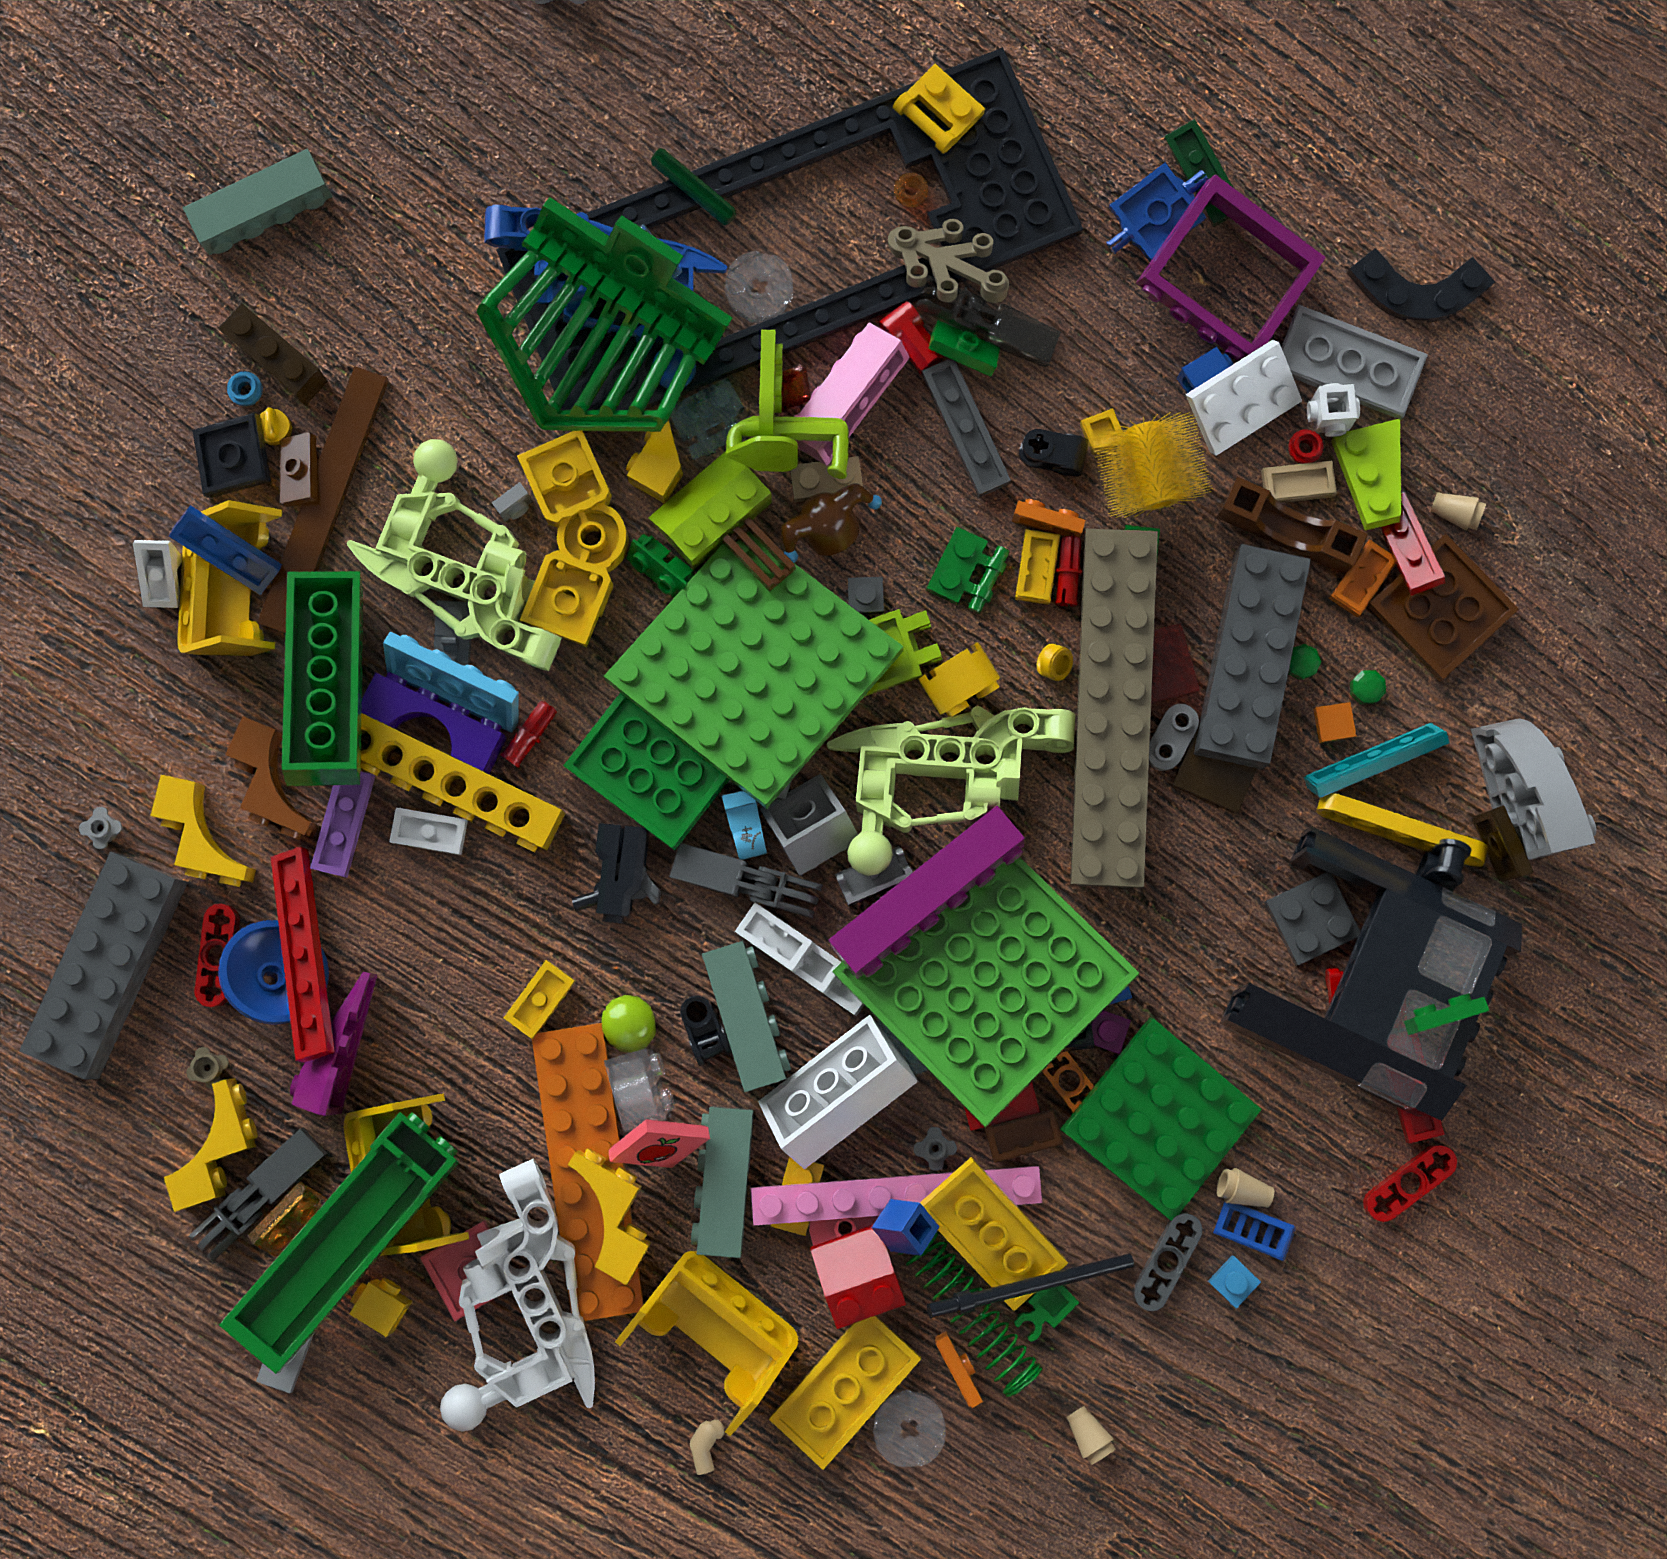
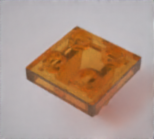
[248,1182,328,1258]

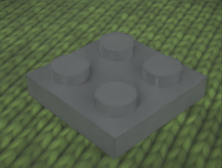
[1264,872,1360,966]

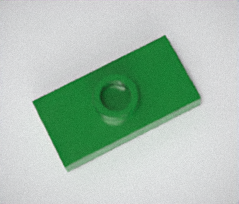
[929,320,1000,377]

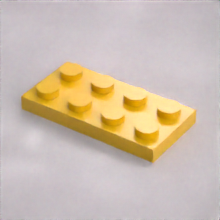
[920,1157,1068,1311]
[769,1316,921,1470]

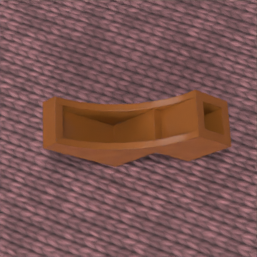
[225,716,319,840]

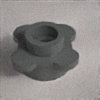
[914,1127,957,1171]

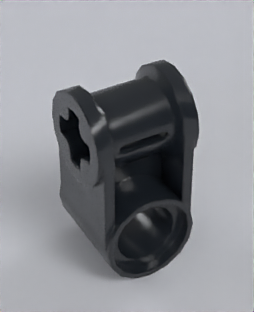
[1019,429,1089,477]
[1416,839,1472,893]
[680,995,732,1066]

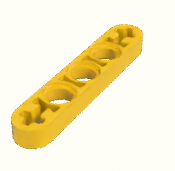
[1316,793,1489,866]

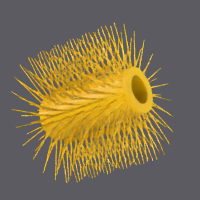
[1092,412,1213,518]

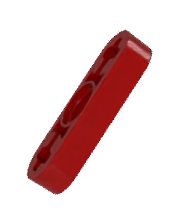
[194,904,240,1007]
[1363,1145,1457,1222]

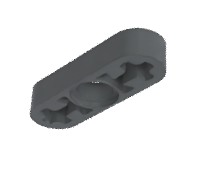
[1133,1212,1202,1311]

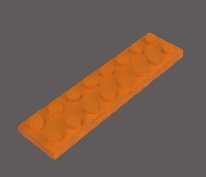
[532,1023,645,1321]

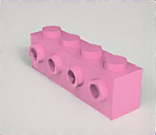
[794,322,910,466]

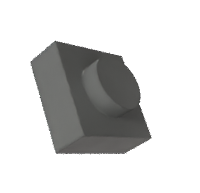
[848,577,884,614]

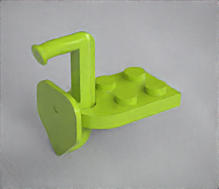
[726,330,849,479]

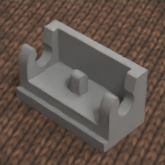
[834,846,913,907]

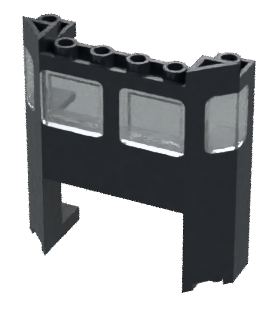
[1220,826,1522,1121]

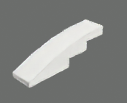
[735,902,864,1016]

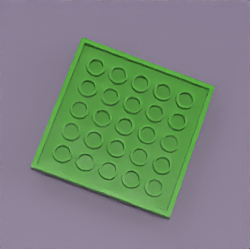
[604,525,903,809]
[832,857,1139,1128]

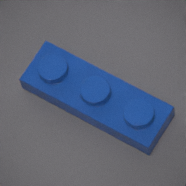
[169,505,282,595]

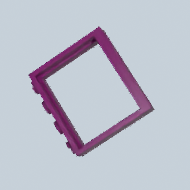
[1136,174,1326,361]

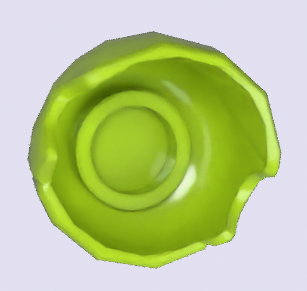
[601,995,656,1053]

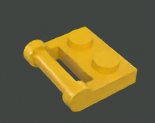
[892,64,985,154]

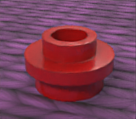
[1288,429,1324,464]

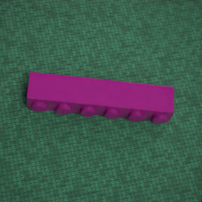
[828,806,1025,979]

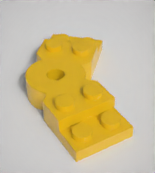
[517,431,629,647]

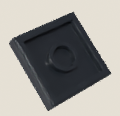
[192,413,271,499]

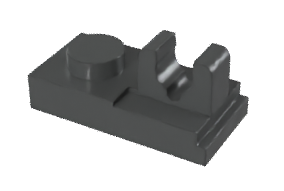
[434,601,471,666]

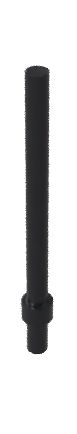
[927,1253,1134,1319]

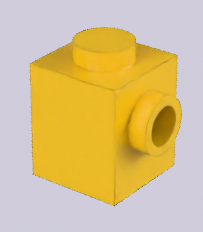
[349,1278,413,1337]

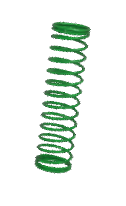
[897,1230,1043,1397]

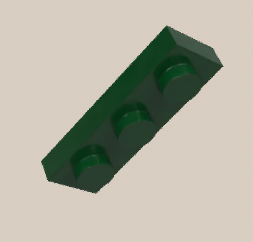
[1164,119,1234,228]

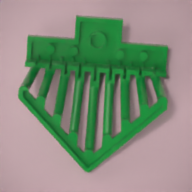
[476,197,733,432]

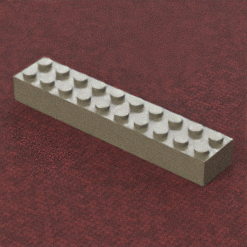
[1070,529,1158,889]

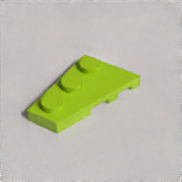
[1332,419,1401,531]

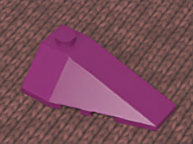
[290,972,378,1116]

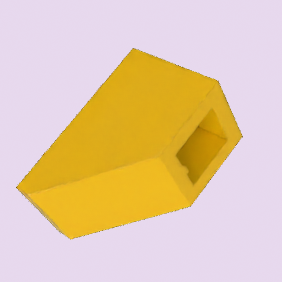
[626,420,683,504]

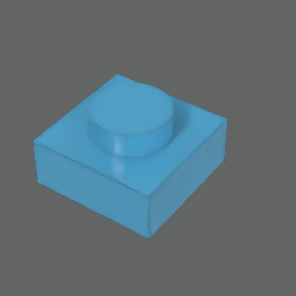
[1208,1255,1261,1309]

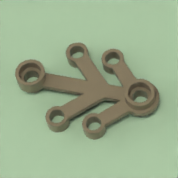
[888,219,1009,303]

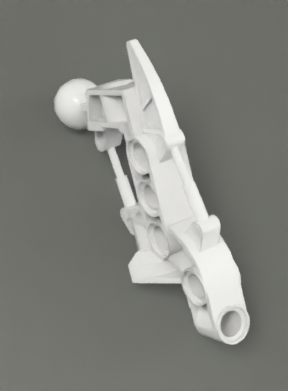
[440,1158,595,1432]

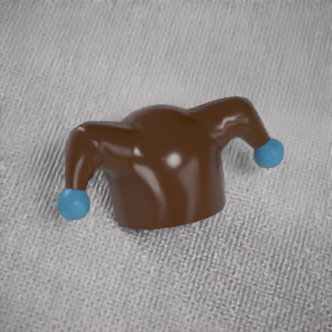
[781,483,882,563]

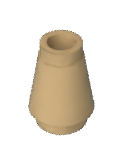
[1430,492,1486,531]
[1217,1168,1274,1208]
[1066,1406,1116,1465]

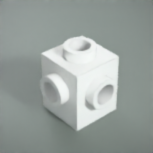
[1307,383,1360,437]

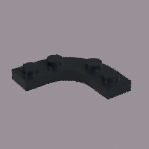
[1346,248,1495,323]

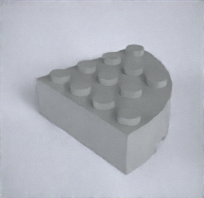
[1471,718,1596,860]

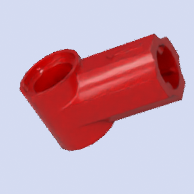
[878,301,944,374]

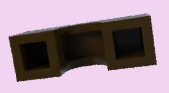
[218,303,328,406]

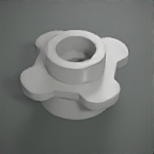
[79,807,122,849]

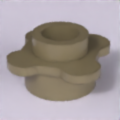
[186,1047,229,1089]

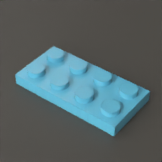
[383,632,519,733]

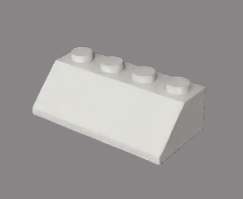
[758,1015,918,1169]

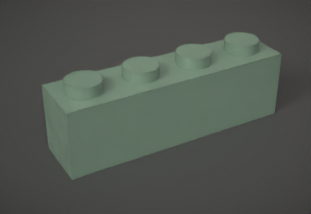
[182,148,333,255]
[702,941,791,1092]
[691,1106,754,1258]

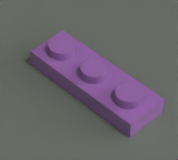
[310,771,375,878]

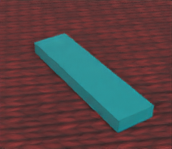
[1304,723,1450,798]

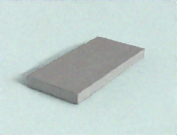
[1281,304,1428,420]

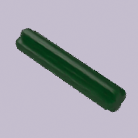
[651,148,736,226]

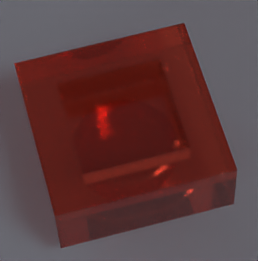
[781,365,811,411]

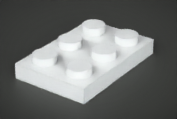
[1186,340,1302,456]

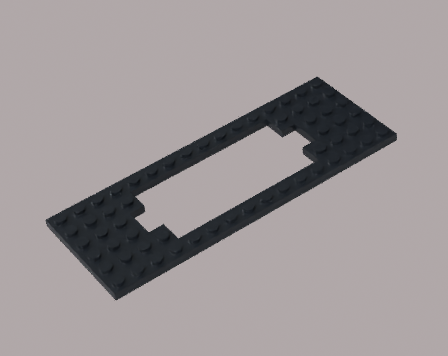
[496,47,1083,434]

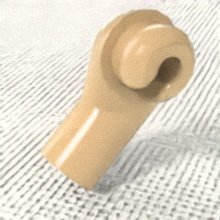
[690,1419,724,1475]

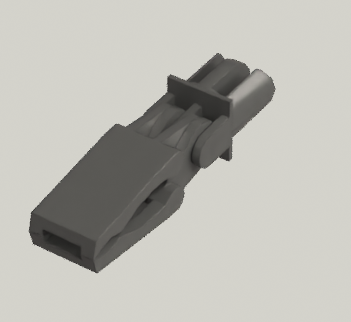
[669,843,823,919]
[188,1127,328,1262]

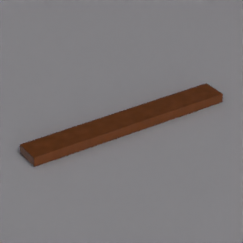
[257,366,389,634]

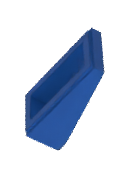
[1213,1201,1296,1262]

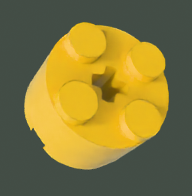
[918,642,1001,717]

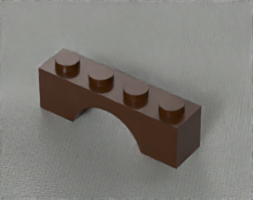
[1216,476,1368,575]

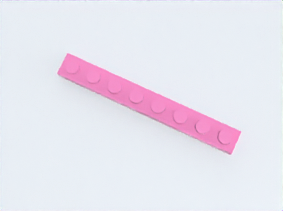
[751,1166,1042,1225]

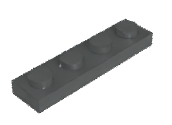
[922,359,1011,498]

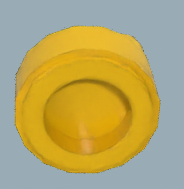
[259,407,292,446]
[1036,644,1073,681]

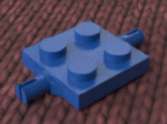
[1106,163,1209,262]

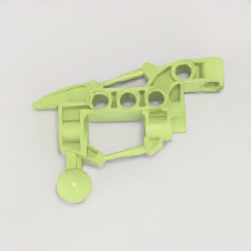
[347,439,562,671]
[827,706,1076,876]

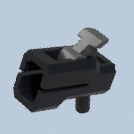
[572,823,661,924]

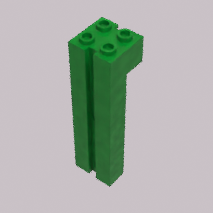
[219,1112,459,1374]

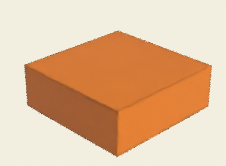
[1313,702,1357,743]

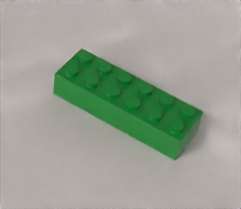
[282,571,363,786]

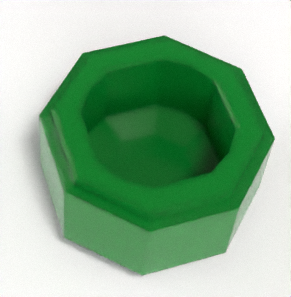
[1288,644,1321,680]
[1350,670,1386,705]

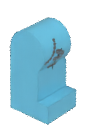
[722,791,767,860]

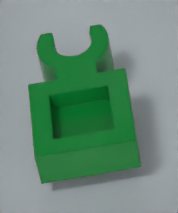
[1014,1285,1080,1342]

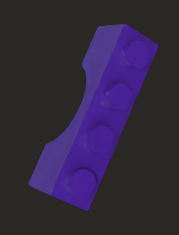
[361,672,507,774]

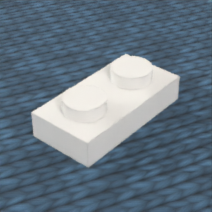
[389,807,468,855]

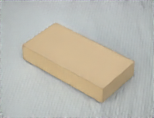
[1261,461,1337,503]

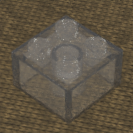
[604,1048,676,1132]

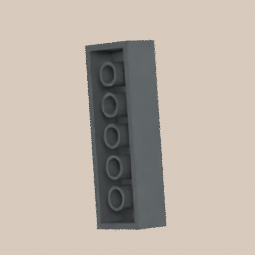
[1194,544,1311,770]
[19,851,188,1079]

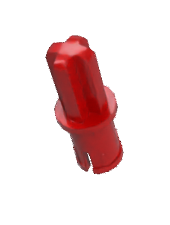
[1055,536,1083,607]
[500,701,557,768]

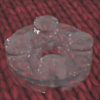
[725,251,793,323]
[873,1390,946,1468]

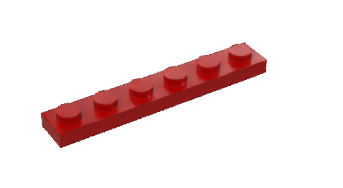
[270,846,335,1063]

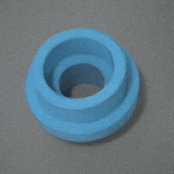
[227,372,263,406]

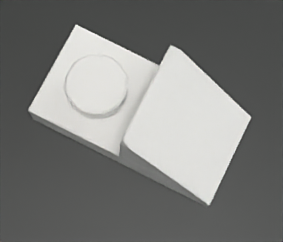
[133,540,182,608]

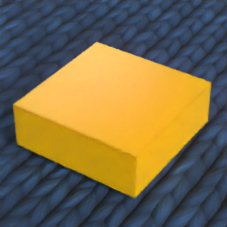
[1080,408,1124,455]

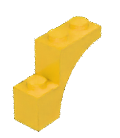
[150,775,256,887]
[164,1079,258,1212]
[568,1148,651,1285]

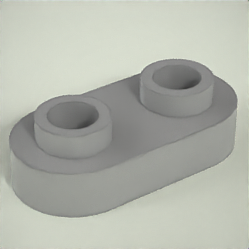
[1149,704,1199,771]

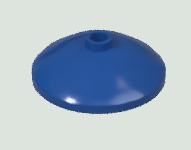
[218,920,329,1025]

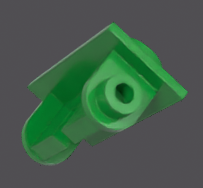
[626,534,694,598]

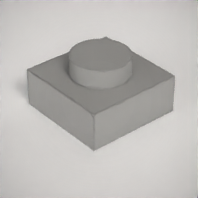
[492,482,533,522]

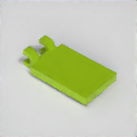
[864,609,943,697]

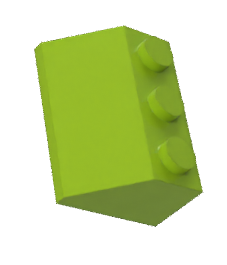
[648,451,772,570]

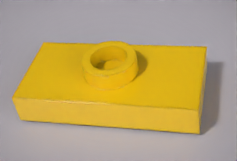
[1015,529,1060,605]

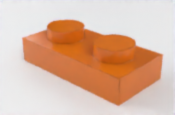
[1012,499,1086,537]

